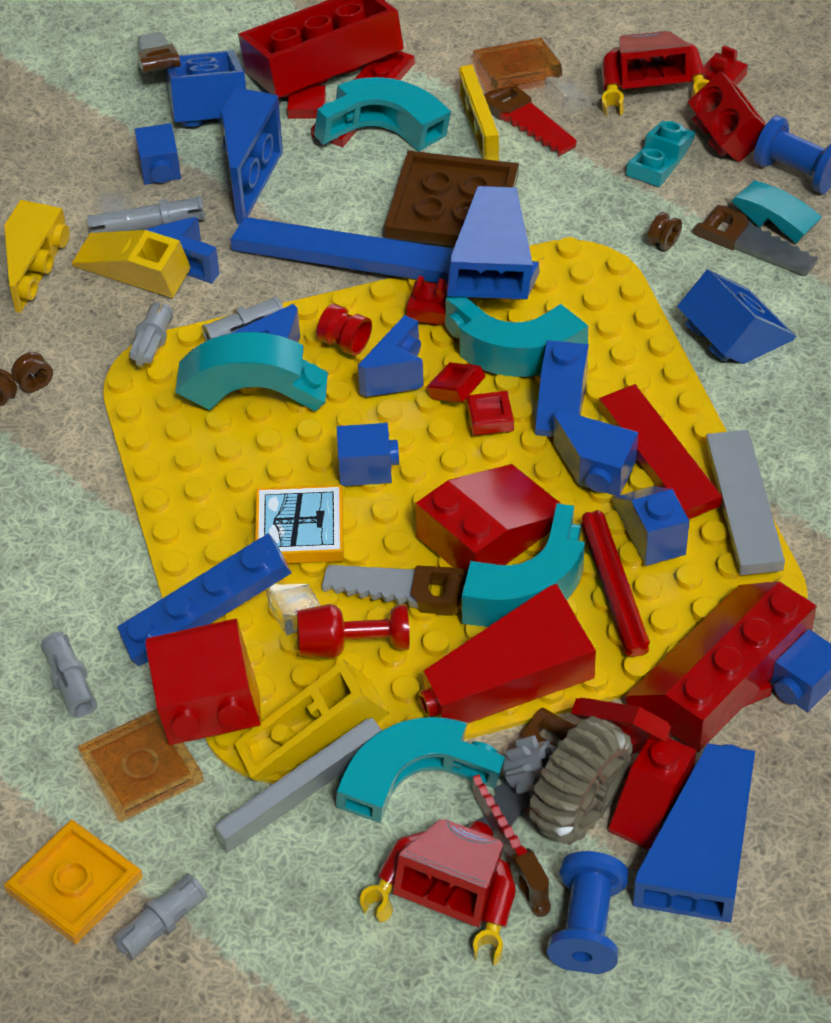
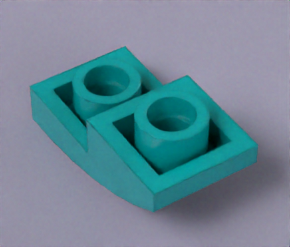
[626,120,696,187]
[731,180,822,244]

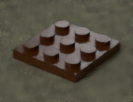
[384,150,519,246]

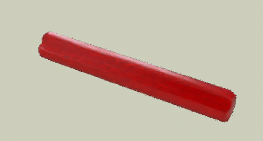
[581,510,650,657]

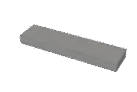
[705,430,785,575]
[215,718,382,853]

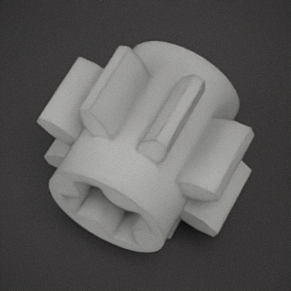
[503,735,556,798]

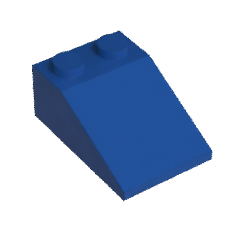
[164,50,246,126]
[219,87,283,224]

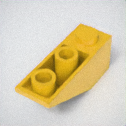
[4,199,70,313]
[72,230,191,298]

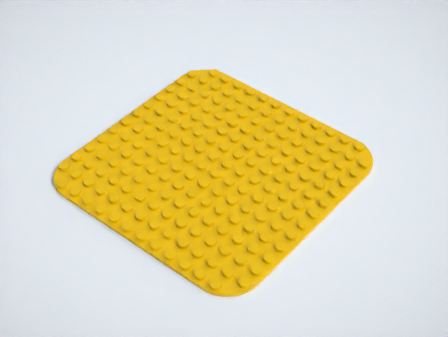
[103,237,808,784]

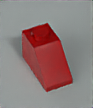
[608,737,697,850]

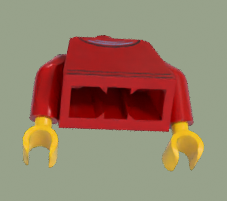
[602,31,709,116]
[360,819,516,966]

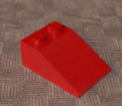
[415,464,561,571]

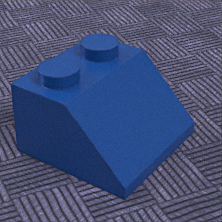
[677,269,797,364]

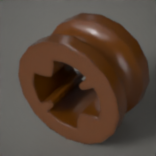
[647,211,682,251]
[11,352,53,393]

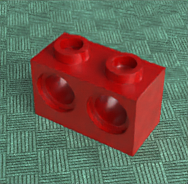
[687,71,767,162]

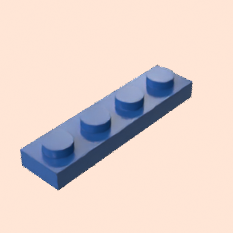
[117,533,292,666]

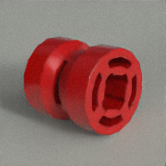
[316,303,372,356]

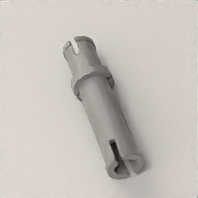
[87,196,205,233]

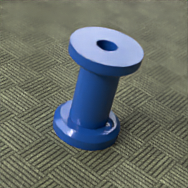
[754,115,831,194]
[547,851,629,974]

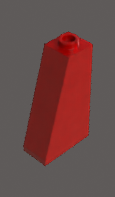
[419,584,596,724]

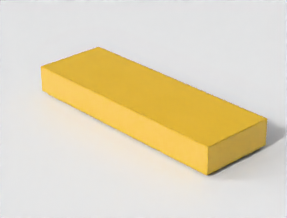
[459,64,499,161]

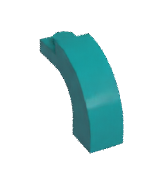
[314,77,451,152]
[445,296,589,377]
[175,332,328,411]
[462,503,585,627]
[336,717,505,823]

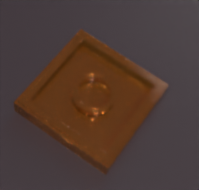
[473,37,562,90]
[77,709,204,823]

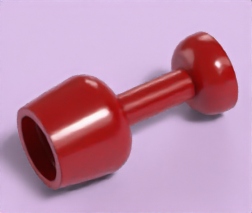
[297,604,410,659]

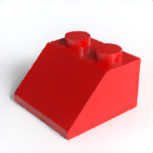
[145,618,261,746]

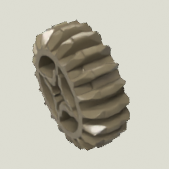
[529,716,632,845]

